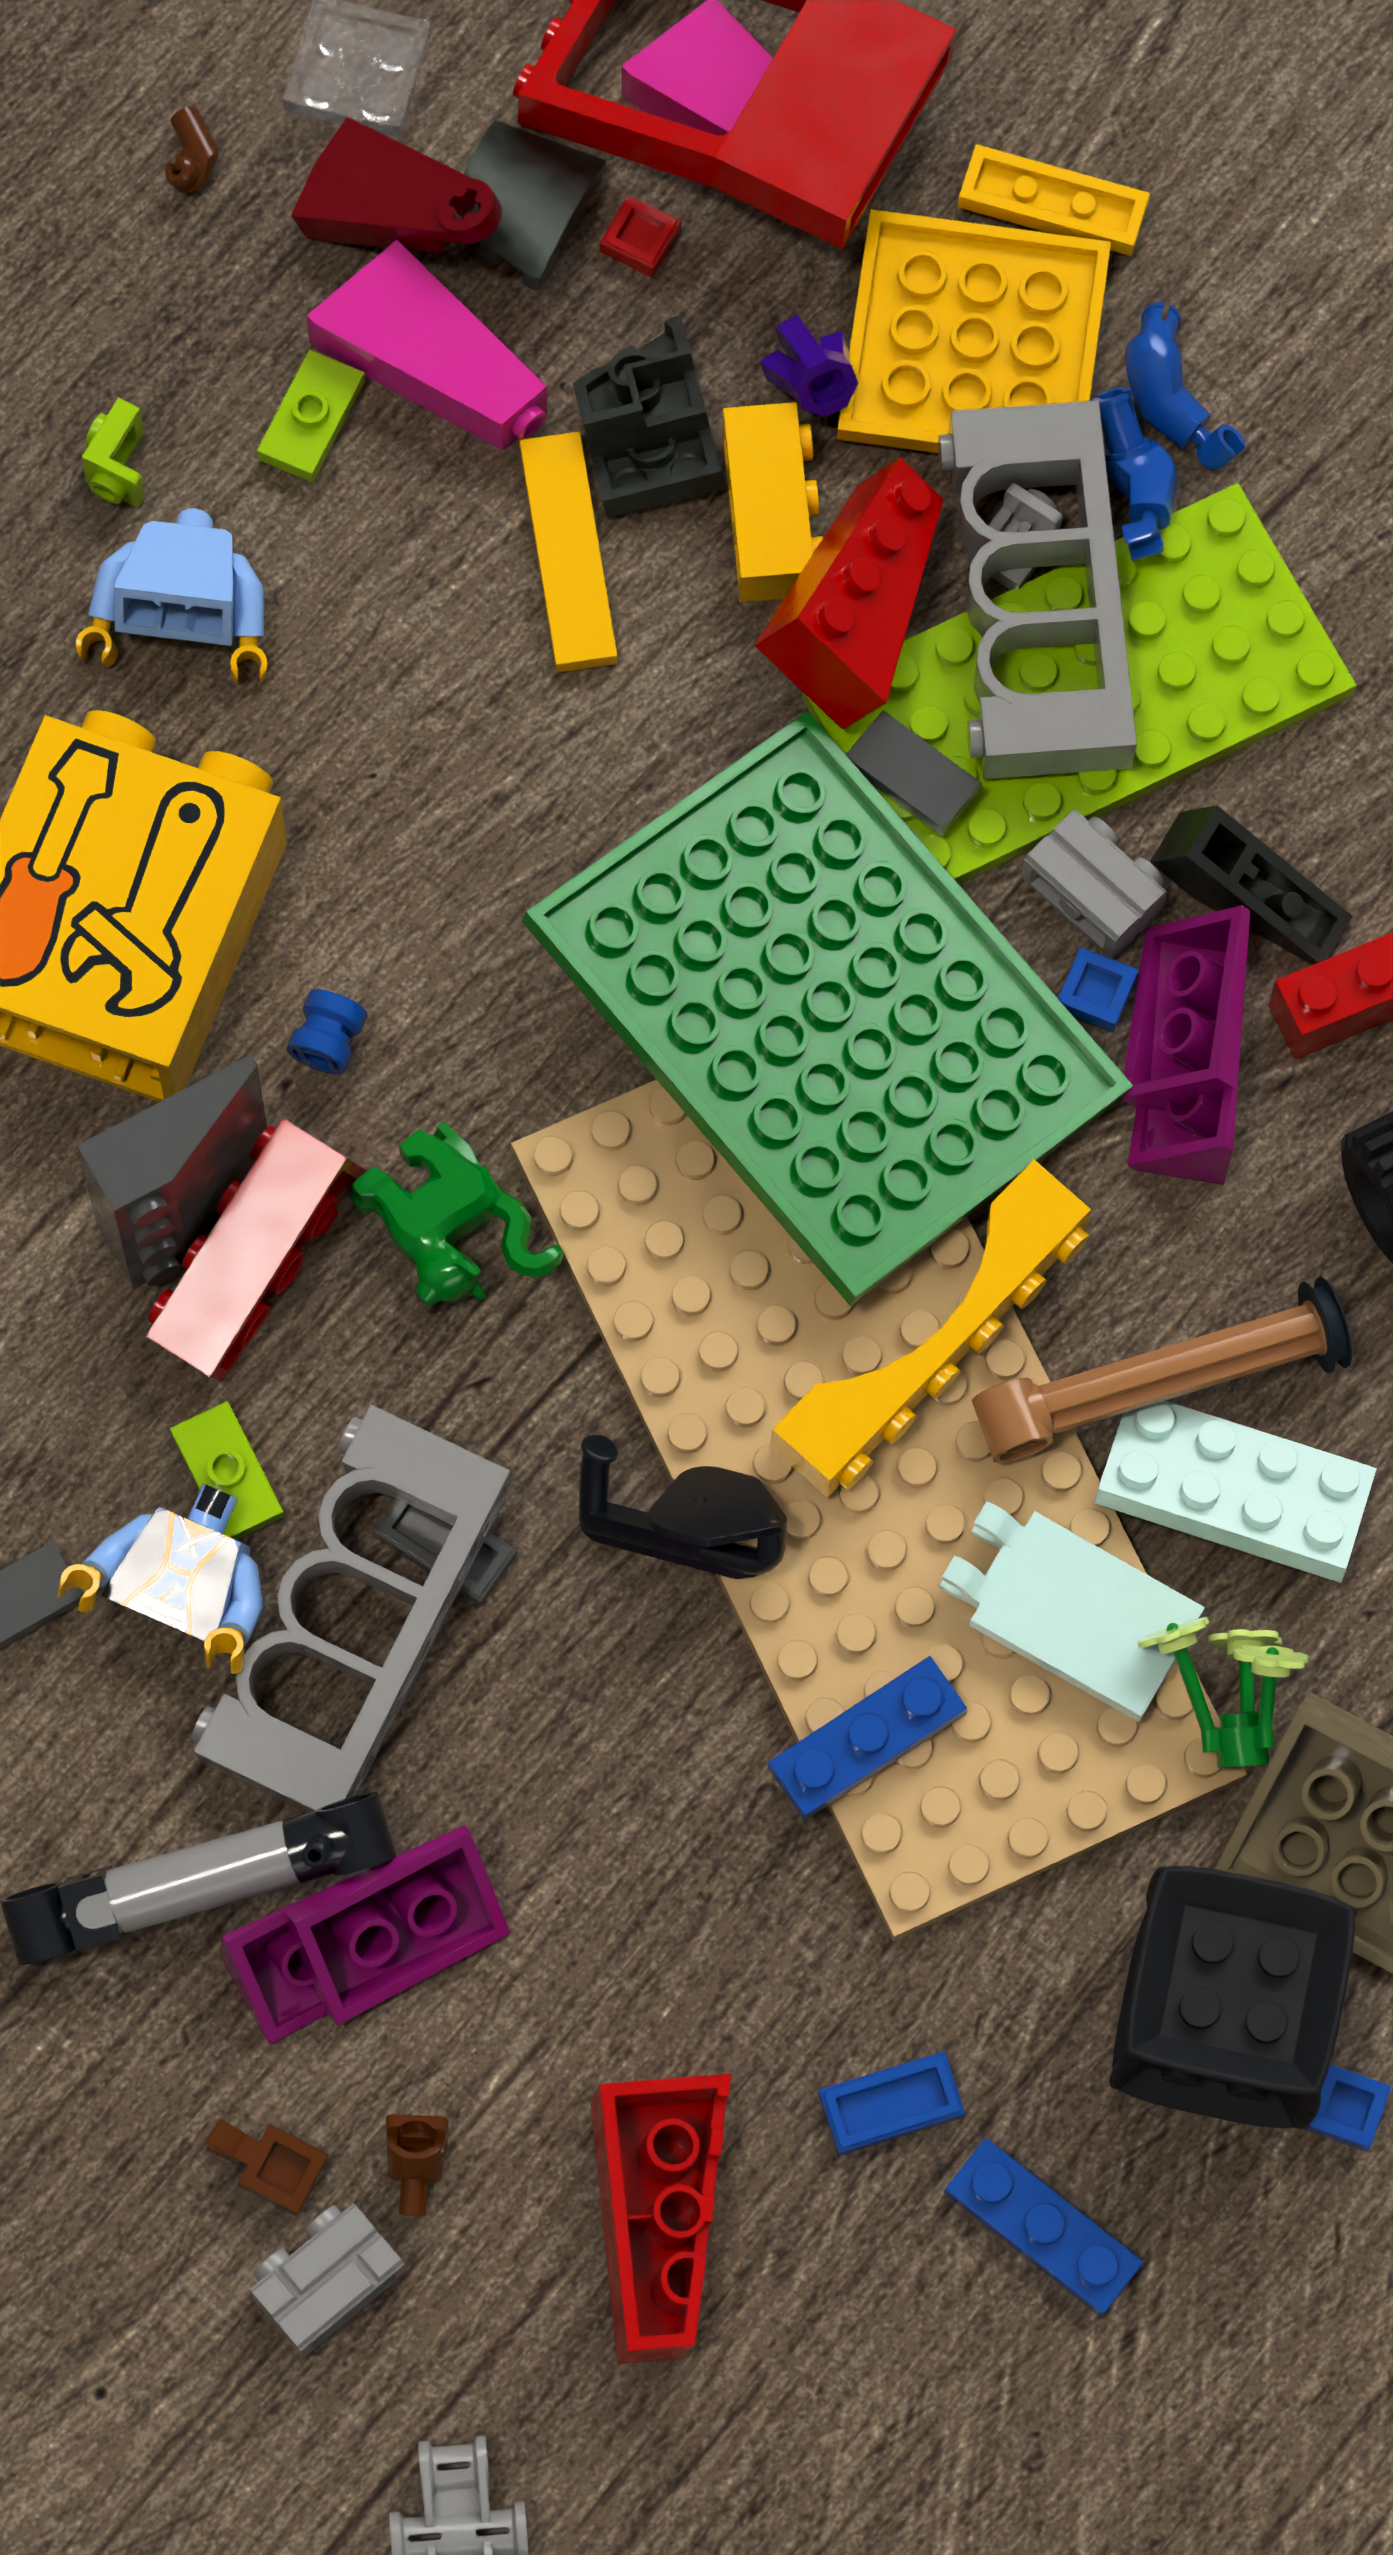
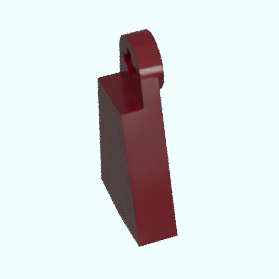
[291,117,502,253]

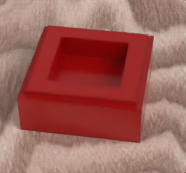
[599,195,681,278]

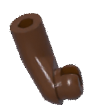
[165,106,219,193]

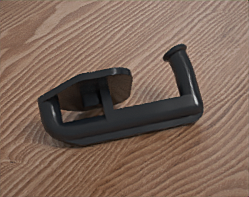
[579,1434,787,1579]

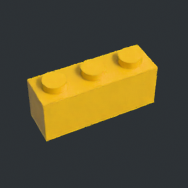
[722,402,823,602]

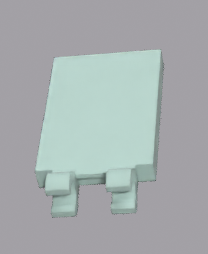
[939,1501,1205,1723]

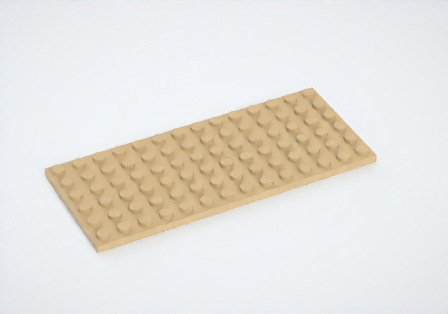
[511,1080,1247,1942]

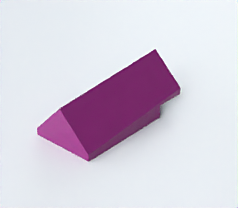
[1120,905,1250,1185]
[221,1825,511,2045]

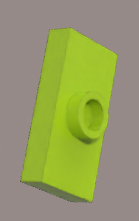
[257,349,365,483]
[170,1401,285,1540]

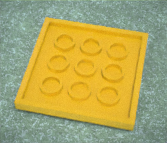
[837,209,1111,453]

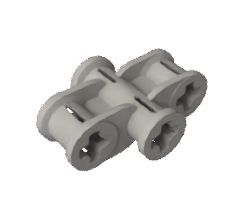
[389,2436,529,2555]

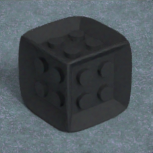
[1109,1866,1356,2129]

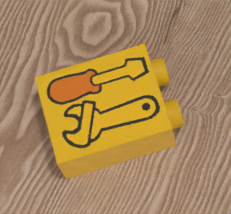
[0,710,287,1102]

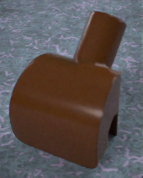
[386,2114,449,2216]

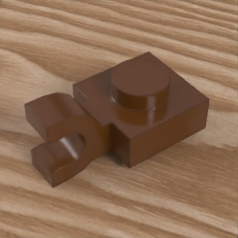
[206,2119,329,2217]

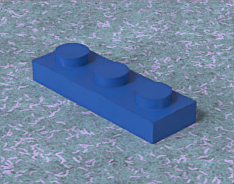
[767,1656,967,1821]
[944,2137,1144,2318]

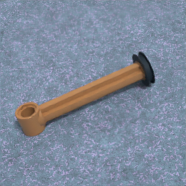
[972,1276,1352,1463]

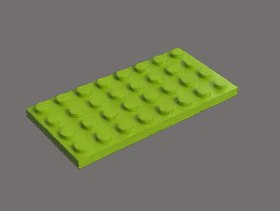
[802,483,1357,885]

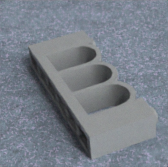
[938,401,1137,779]
[191,1404,513,1813]

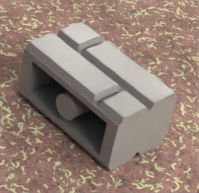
[1021,809,1167,959]
[249,2203,406,2359]

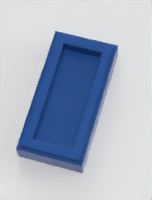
[818,2051,965,2157]

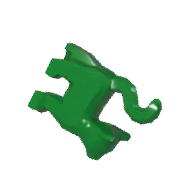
[350,1121,564,1306]

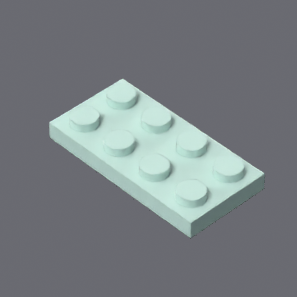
[1094,1400,1377,1583]

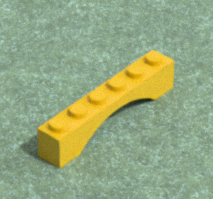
[771,1160,1091,1498]

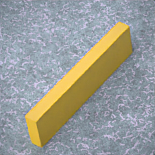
[519,432,617,673]

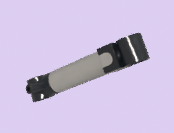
[0,1792,397,1965]

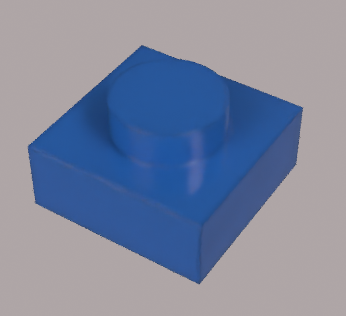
[1058,947,1139,1033]
[1305,2064,1391,2153]

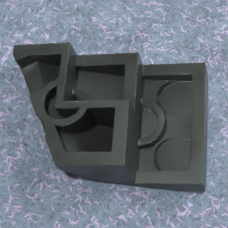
[461,120,607,291]
[573,315,726,518]

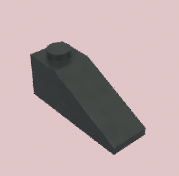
[1150,805,1353,965]

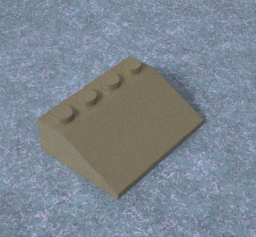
[1215,1692,1393,1974]

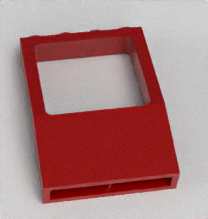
[513,0,956,249]

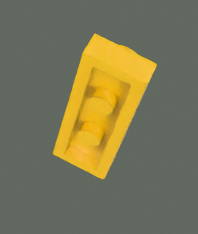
[958,144,1150,256]

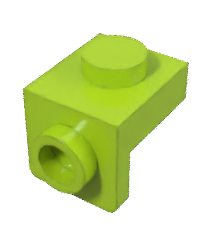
[82,397,145,508]

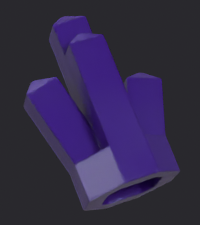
[759,315,859,417]

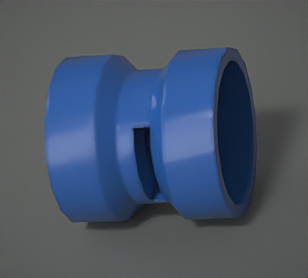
[287,989,368,1074]

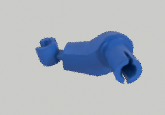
[1125,302,1245,469]
[1092,387,1177,561]

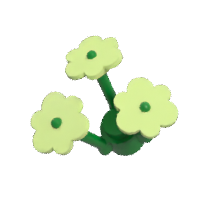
[1137,1617,1309,1768]

